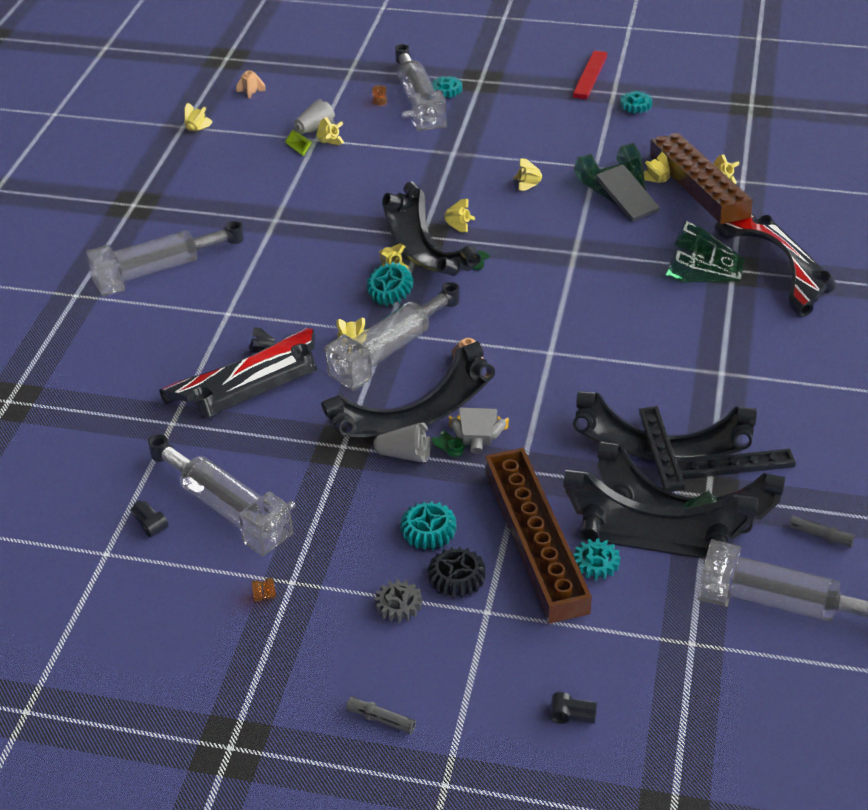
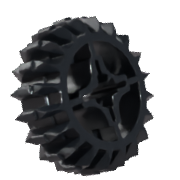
[428,546,486,599]

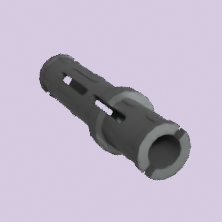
[789,515,855,548]
[346,696,416,735]

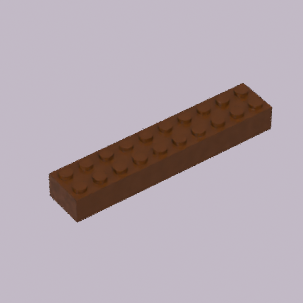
[650,133,753,224]
[485,447,592,624]

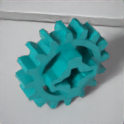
[431,76,462,98]
[620,91,653,114]
[574,538,620,580]

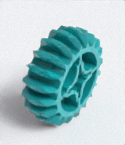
[366,262,413,307]
[400,501,456,551]

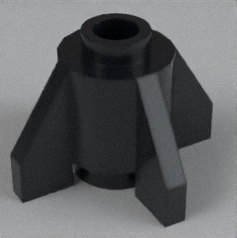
[248,327,275,356]

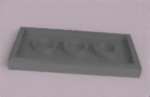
[596,165,660,222]

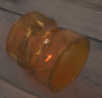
[372,85,387,106]
[251,577,276,602]

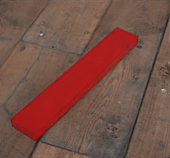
[573,50,608,99]

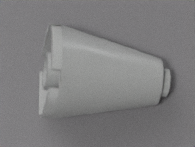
[294,99,335,134]
[374,423,431,463]

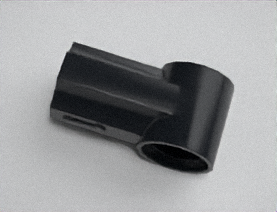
[130,500,169,538]
[549,692,597,724]

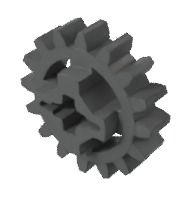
[375,579,423,623]

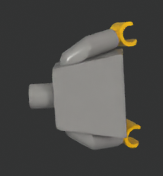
[449,408,509,454]

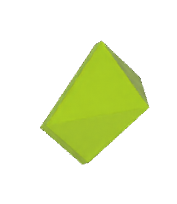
[285,129,313,156]

